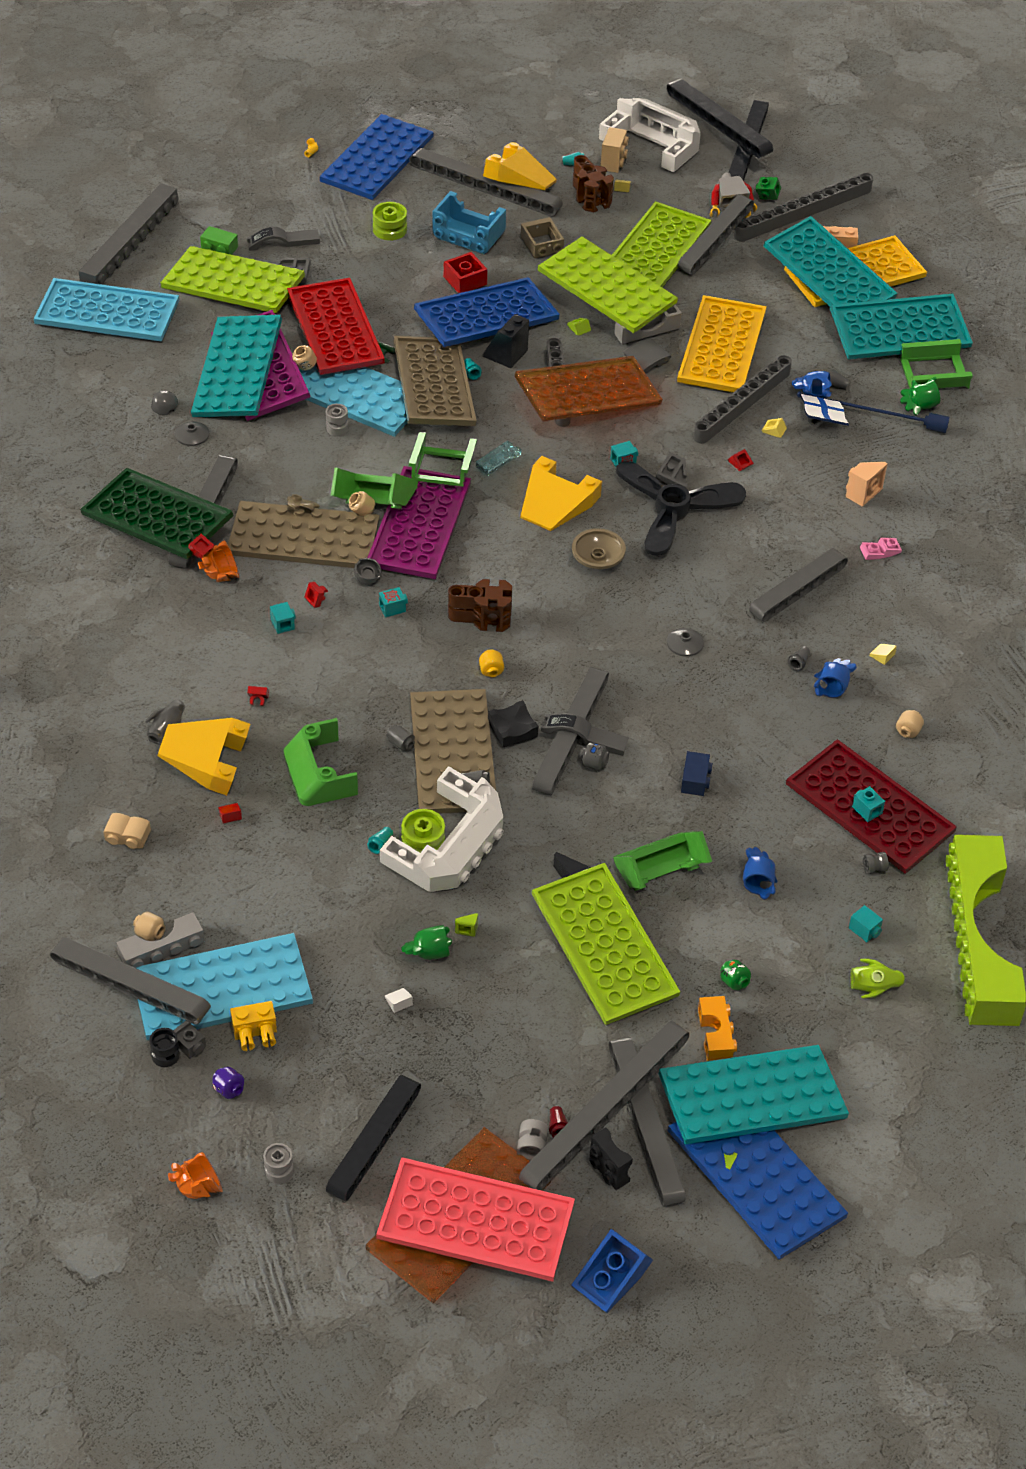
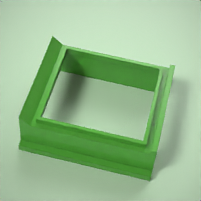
[900,339,973,389]
[409,432,477,486]

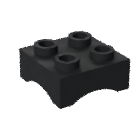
[488,700,538,748]
[589,1127,633,1190]

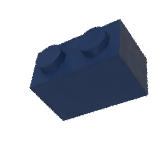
[681,751,713,796]

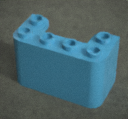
[433,191,506,254]

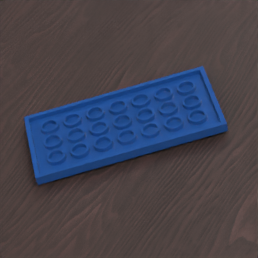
[320,114,433,200]
[414,277,560,347]
[667,1122,848,1260]

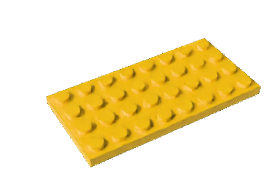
[784,235,927,307]
[677,295,767,392]

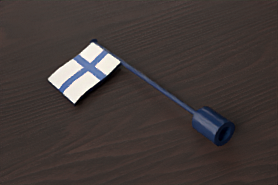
[797,391,950,433]

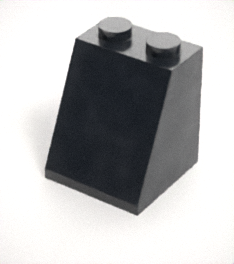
[483,314,529,368]

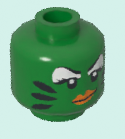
[720,960,751,990]

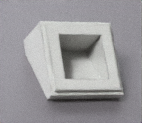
[385,988,413,1013]

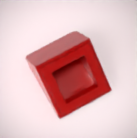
[727,449,754,471]
[218,803,242,824]

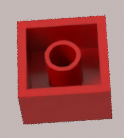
[443,252,488,293]

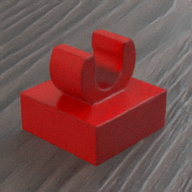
[188,534,215,559]
[304,582,328,608]
[247,686,269,706]

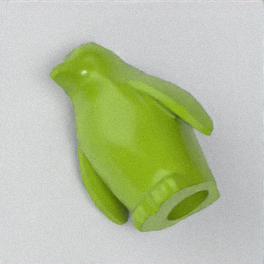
[850,958,905,998]

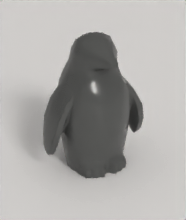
[145,699,185,745]

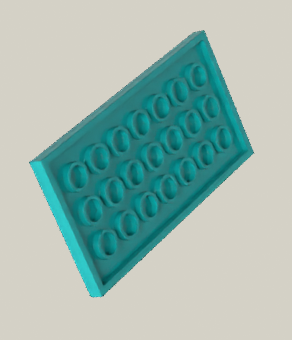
[764,216,897,307]
[830,294,973,359]
[191,315,282,417]
[658,1045,849,1144]

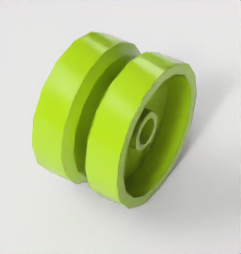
[373,202,407,241]
[401,809,445,853]

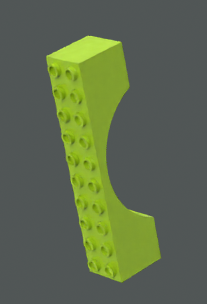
[945,835,1026,1026]

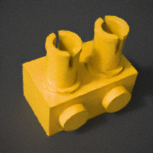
[230,1001,277,1051]

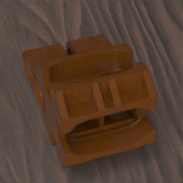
[573,155,614,213]
[448,579,512,632]

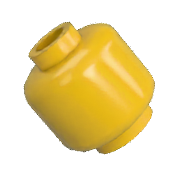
[479,649,505,677]

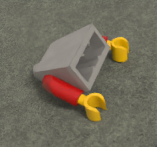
[710,173,757,217]

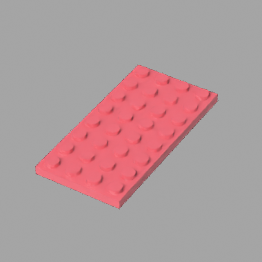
[376,1157,575,1282]

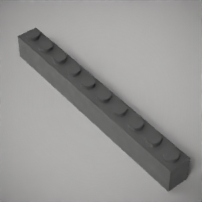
[79,183,179,284]

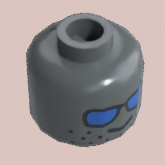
[580,742,609,770]

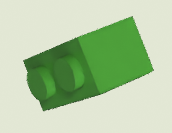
[200,226,238,255]

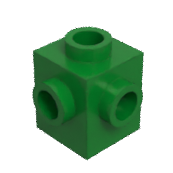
[756,177,781,200]

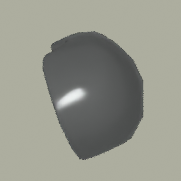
[151,390,178,415]
[354,558,382,585]

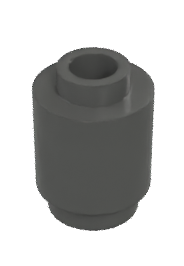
[386,725,415,751]

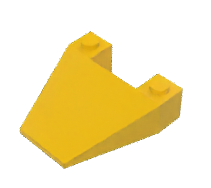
[483,142,557,190]
[520,456,602,531]
[157,718,250,796]

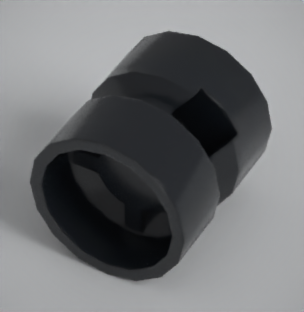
[149,1028,180,1067]

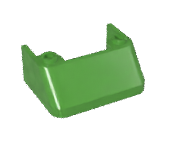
[330,468,418,509]
[284,718,358,806]
[613,831,712,890]

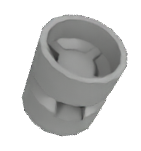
[325,403,348,436]
[517,1119,548,1161]
[263,1143,294,1184]

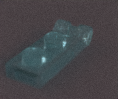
[476,441,522,475]

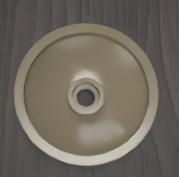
[572,529,626,569]

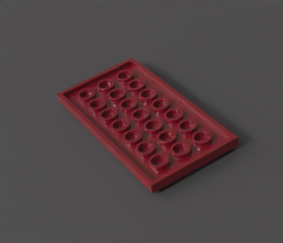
[786,739,957,874]

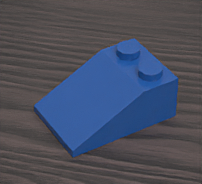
[571,1229,653,1313]

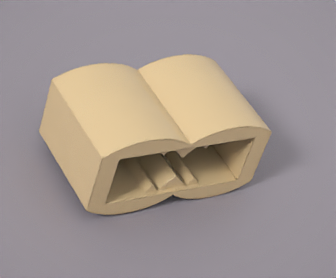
[104,813,151,849]

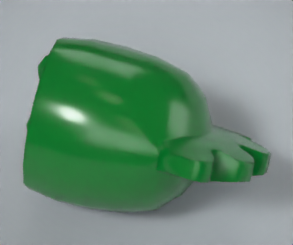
[900,377,940,415]
[401,925,452,960]

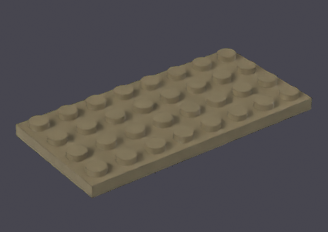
[394,336,476,426]
[228,501,380,568]
[410,689,496,813]

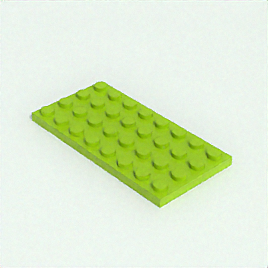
[612,201,711,288]
[538,236,678,333]
[160,246,305,314]
[532,863,680,1025]

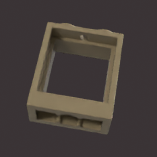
[521,217,564,259]

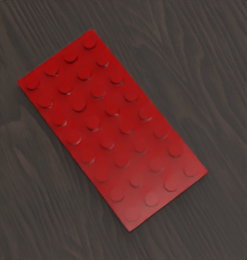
[287,277,385,375]

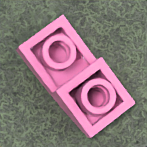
[860,538,902,560]

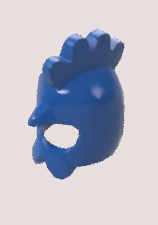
[792,371,832,398]
[814,658,857,697]
[743,847,778,900]

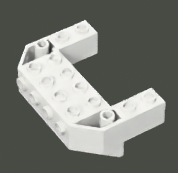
[599,98,700,172]
[380,766,504,892]

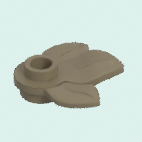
[287,494,320,510]

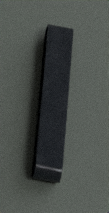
[326,1075,421,1202]

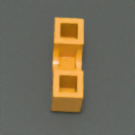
[698,996,737,1061]

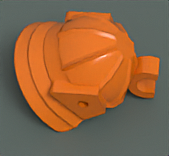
[198,540,239,582]
[168,1152,223,1199]

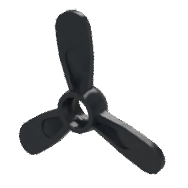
[616,461,746,556]

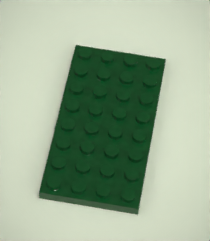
[80,468,234,560]

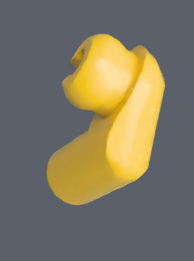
[304,138,318,158]

